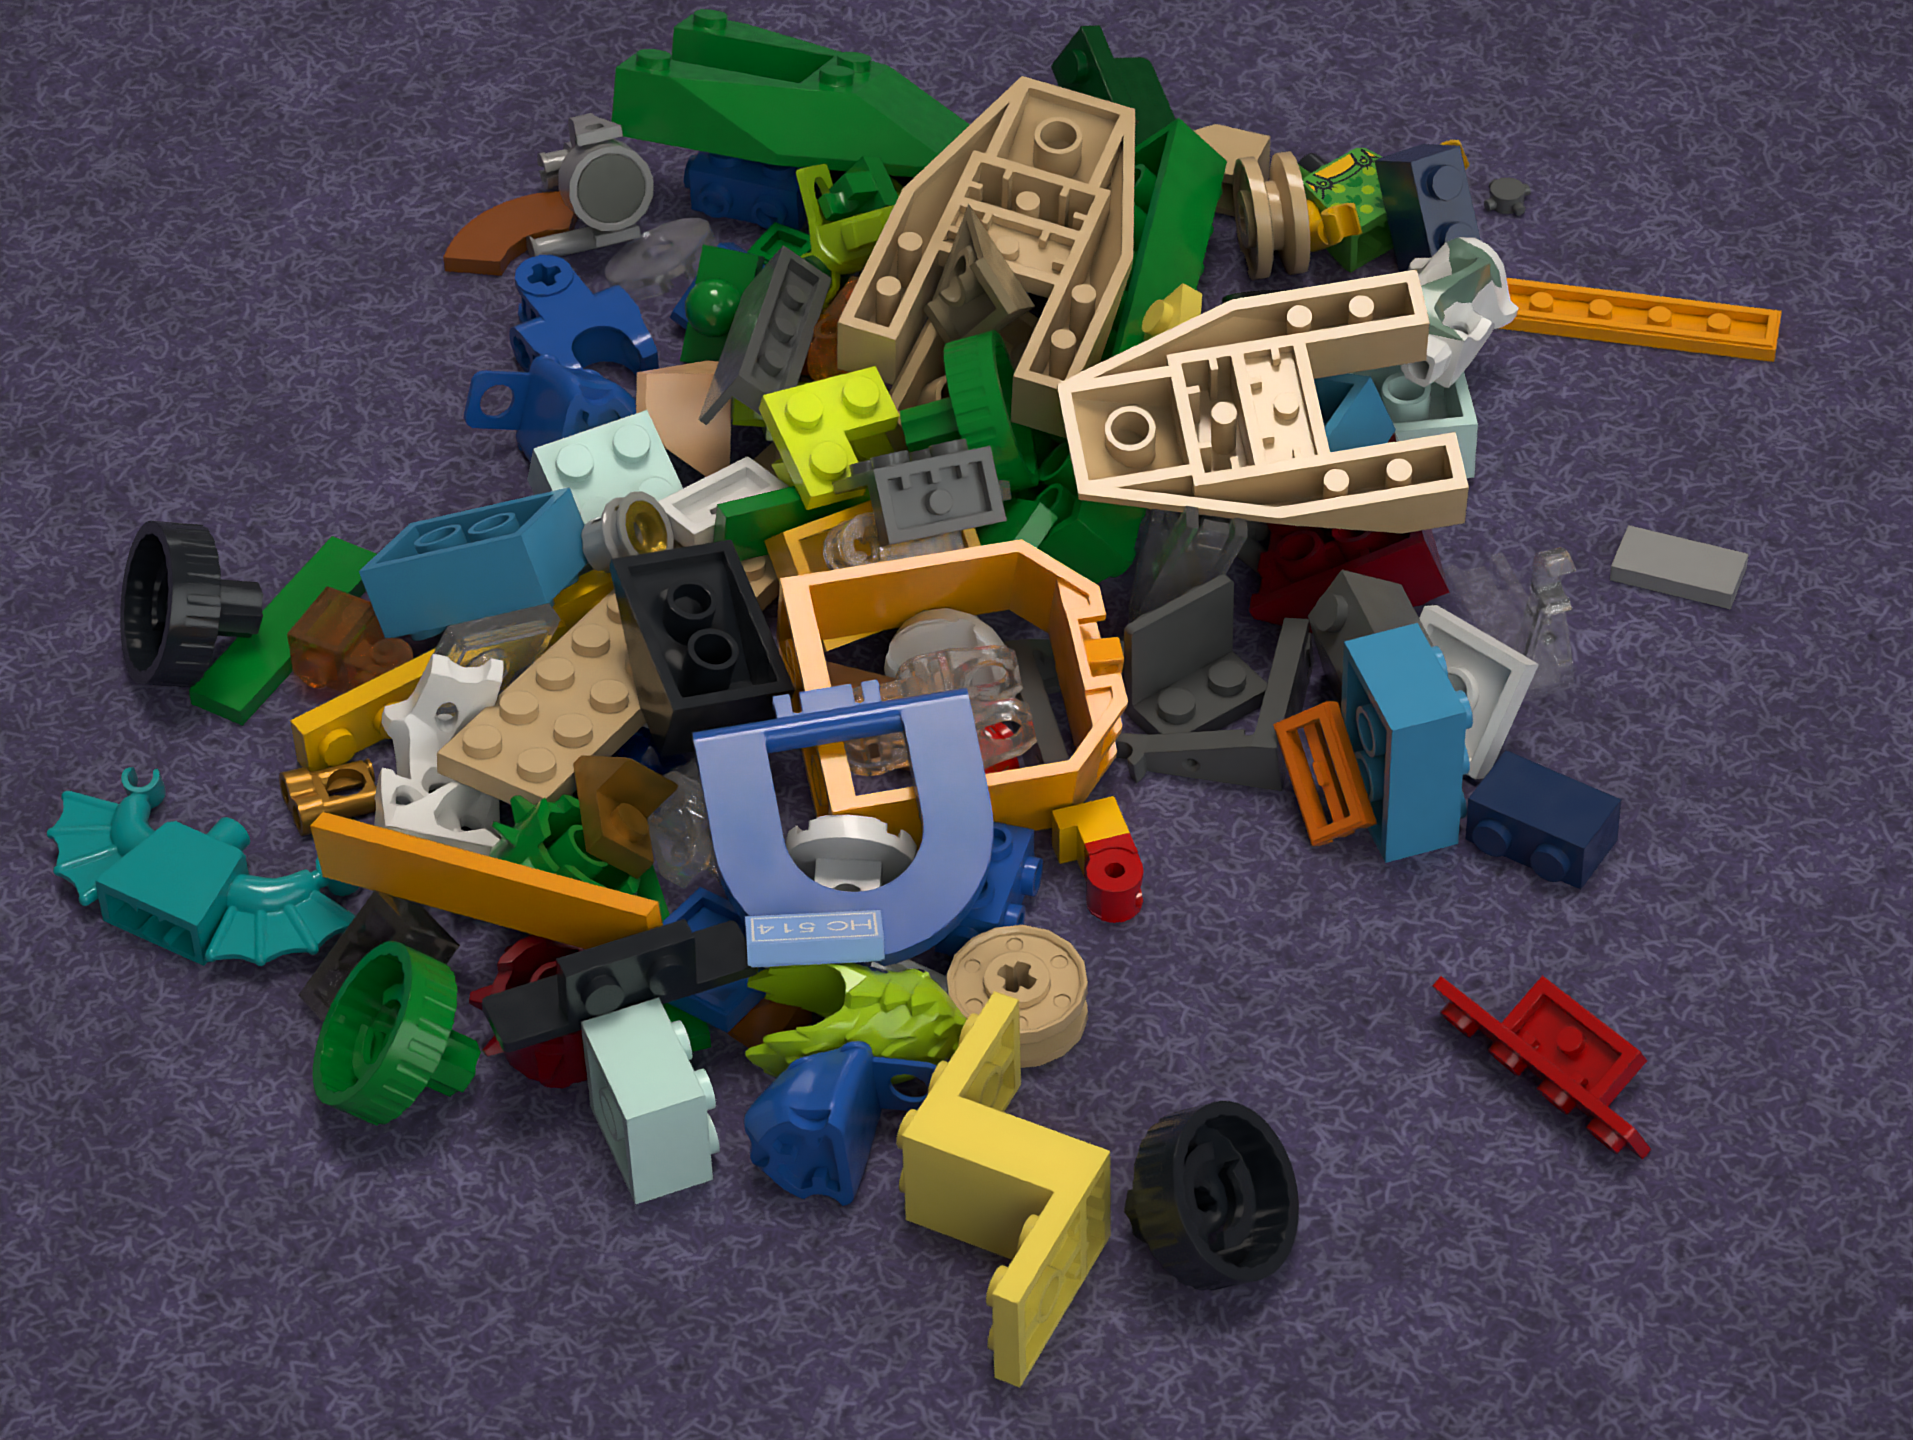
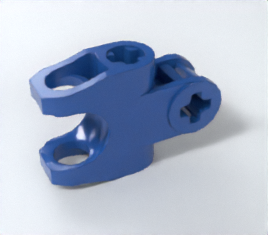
[509,255,659,376]

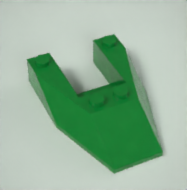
[611,9,970,177]

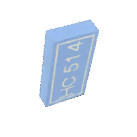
[745,910,885,968]

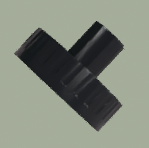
[120,521,263,687]
[1124,1101,1299,1291]

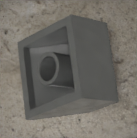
[1308,570,1434,705]

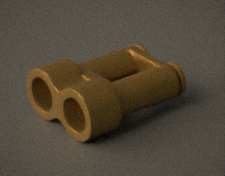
[279,758,377,836]

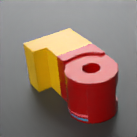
[1052,796,1144,923]

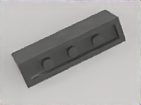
[699,245,832,425]

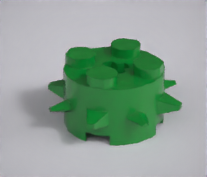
[489,795,641,895]

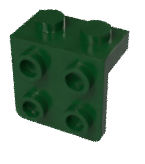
[1050,25,1176,147]

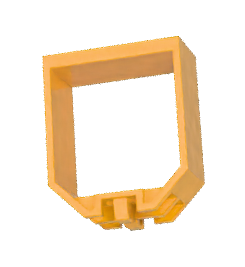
[776,539,1128,851]

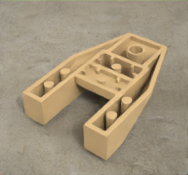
[837,76,1135,438]
[1057,270,1469,533]

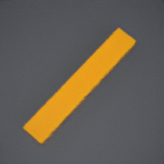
[1498,278,1782,362]
[310,812,663,949]

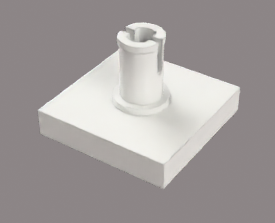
[1419,605,1539,779]

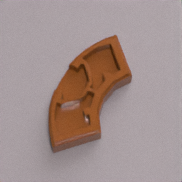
[443,191,578,276]

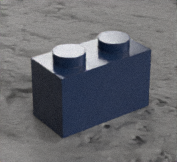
[1374,144,1481,272]
[1465,750,1622,890]

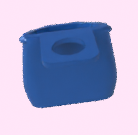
[464,354,636,463]
[744,1041,937,1206]

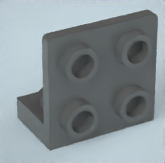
[832,439,1007,547]
[1124,574,1267,735]

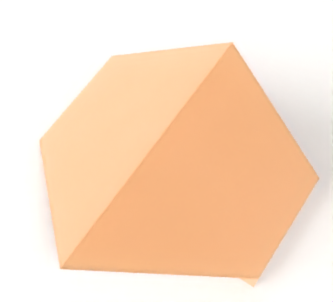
[636,360,731,477]

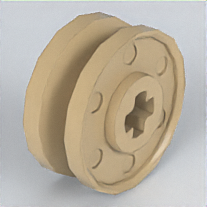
[1233,151,1310,280]
[947,925,1088,1068]

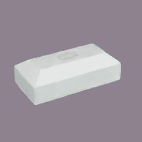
[658,456,789,547]

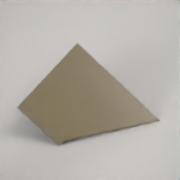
[923,203,1035,343]

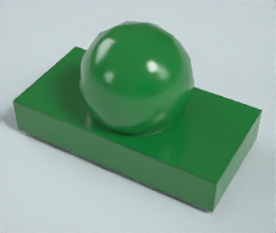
[680,244,764,363]

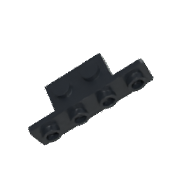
[482,919,758,1052]

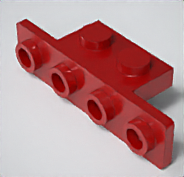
[1432,975,1652,1159]

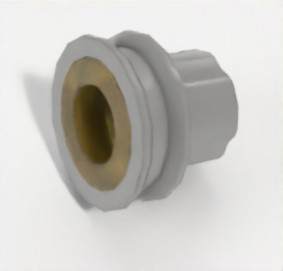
[581,491,674,573]

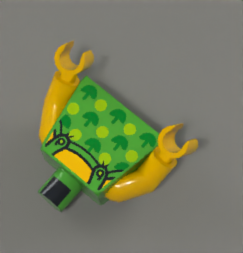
[1298,140,1469,273]

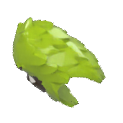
[745,962,967,1084]

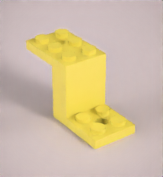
[897,991,1111,1387]

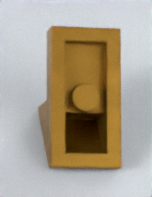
[573,755,678,879]

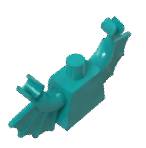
[47,767,362,966]

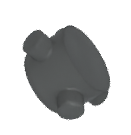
[1484,177,1531,216]

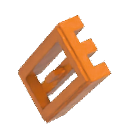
[1273,701,1377,846]

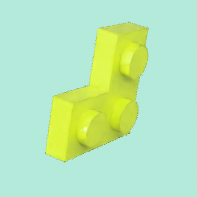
[759,366,900,510]

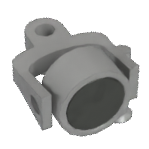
[526,113,654,257]

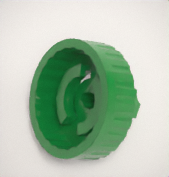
[900,330,1039,495]
[312,941,481,1126]

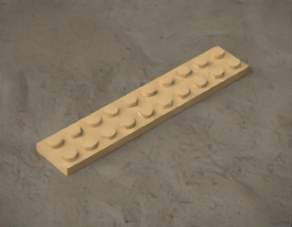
[437,441,781,805]

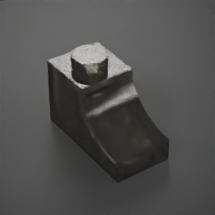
[298,890,460,1022]

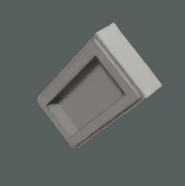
[1610,525,1748,609]

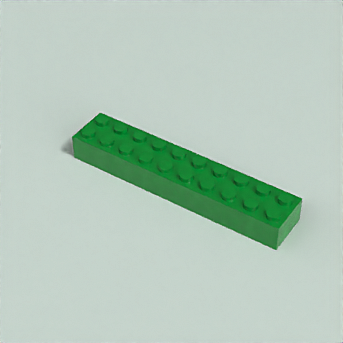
[1011,118,1227,584]

